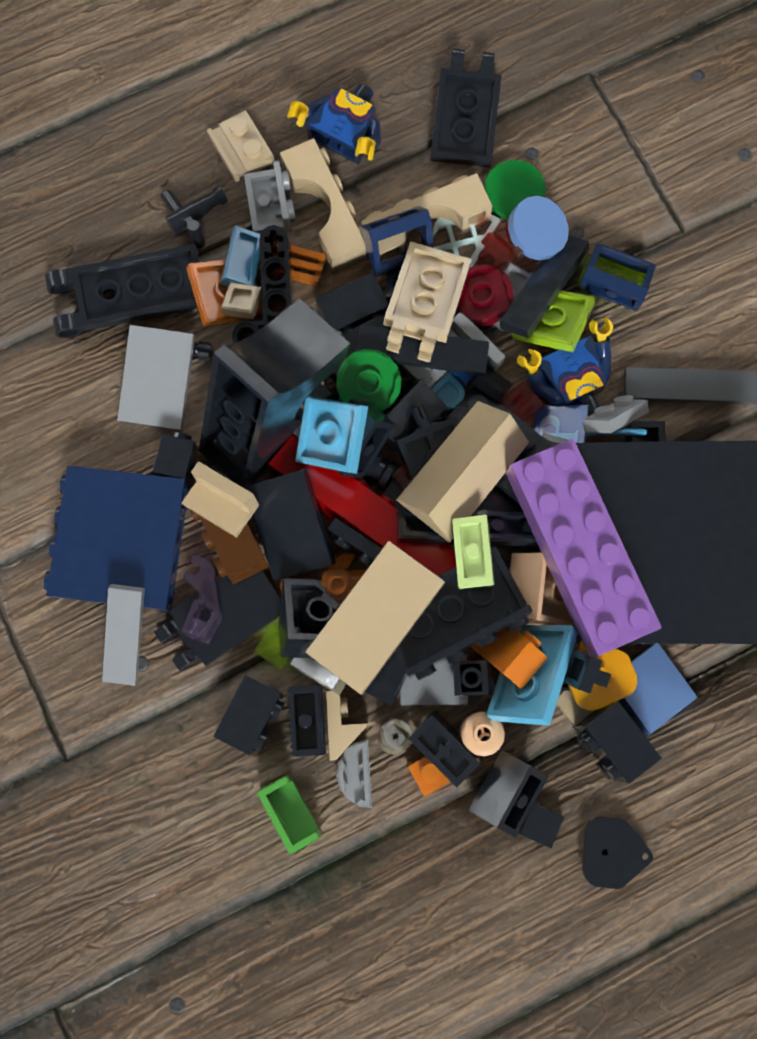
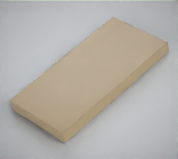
[305,541,445,695]

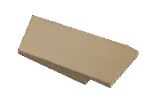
[397,401,529,543]

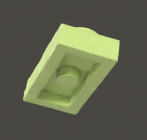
[452,515,494,589]

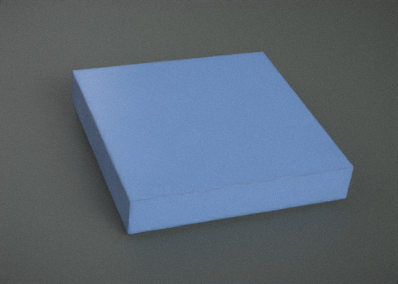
[620,644,698,736]

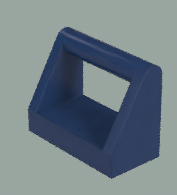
[360,206,434,276]
[578,242,656,312]

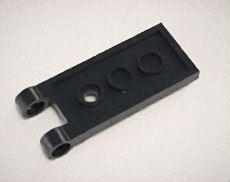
[45,244,200,338]

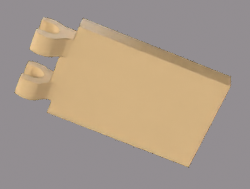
[383,241,472,363]

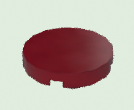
[455,264,514,327]

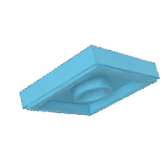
[295,396,368,474]

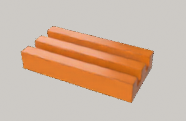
[258,241,326,287]

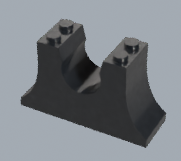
[199,298,350,488]

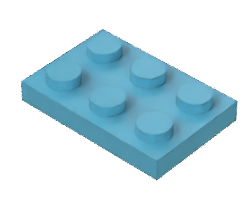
[486,625,578,726]

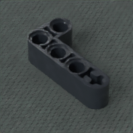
[232,225,294,344]

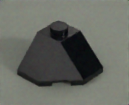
[278,579,343,658]

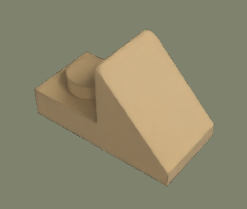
[326,691,369,760]

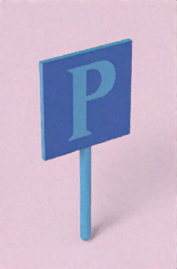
[534,405,647,443]

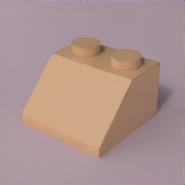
[509,553,576,629]

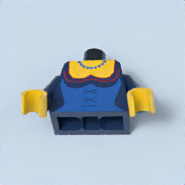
[287,83,381,165]
[517,317,613,416]

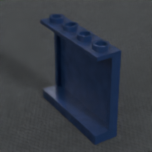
[44,466,190,612]

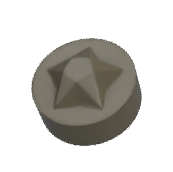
[377,719,412,755]

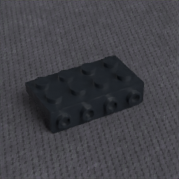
[395,547,533,681]

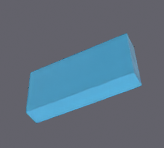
[220,225,260,287]

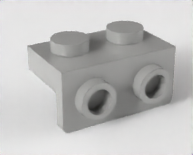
[244,160,295,234]

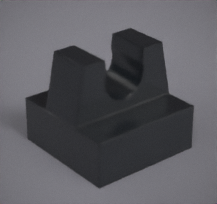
[563,649,611,693]

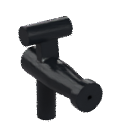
[161,186,228,248]

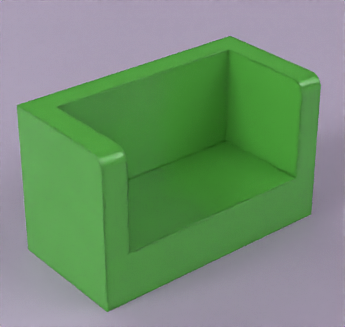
[257,774,322,855]

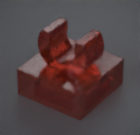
[478,232,519,270]
[499,380,544,422]

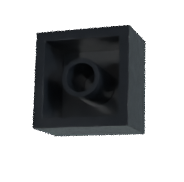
[573,701,662,784]

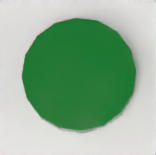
[484,160,546,221]
[336,349,401,411]

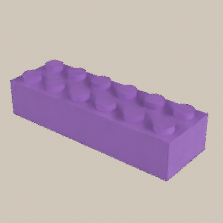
[506,438,662,657]

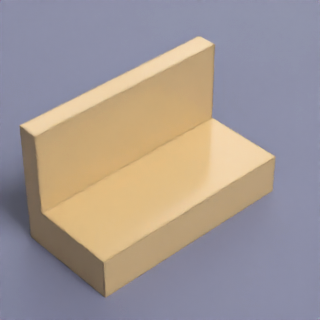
[181,461,259,538]

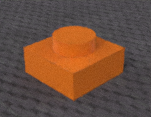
[407,756,450,797]

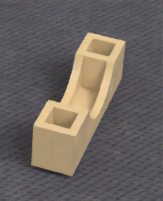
[280,138,366,272]
[361,173,492,261]

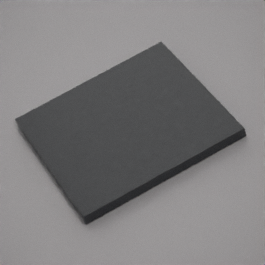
[576,440,757,644]

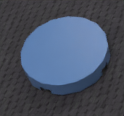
[508,196,569,260]

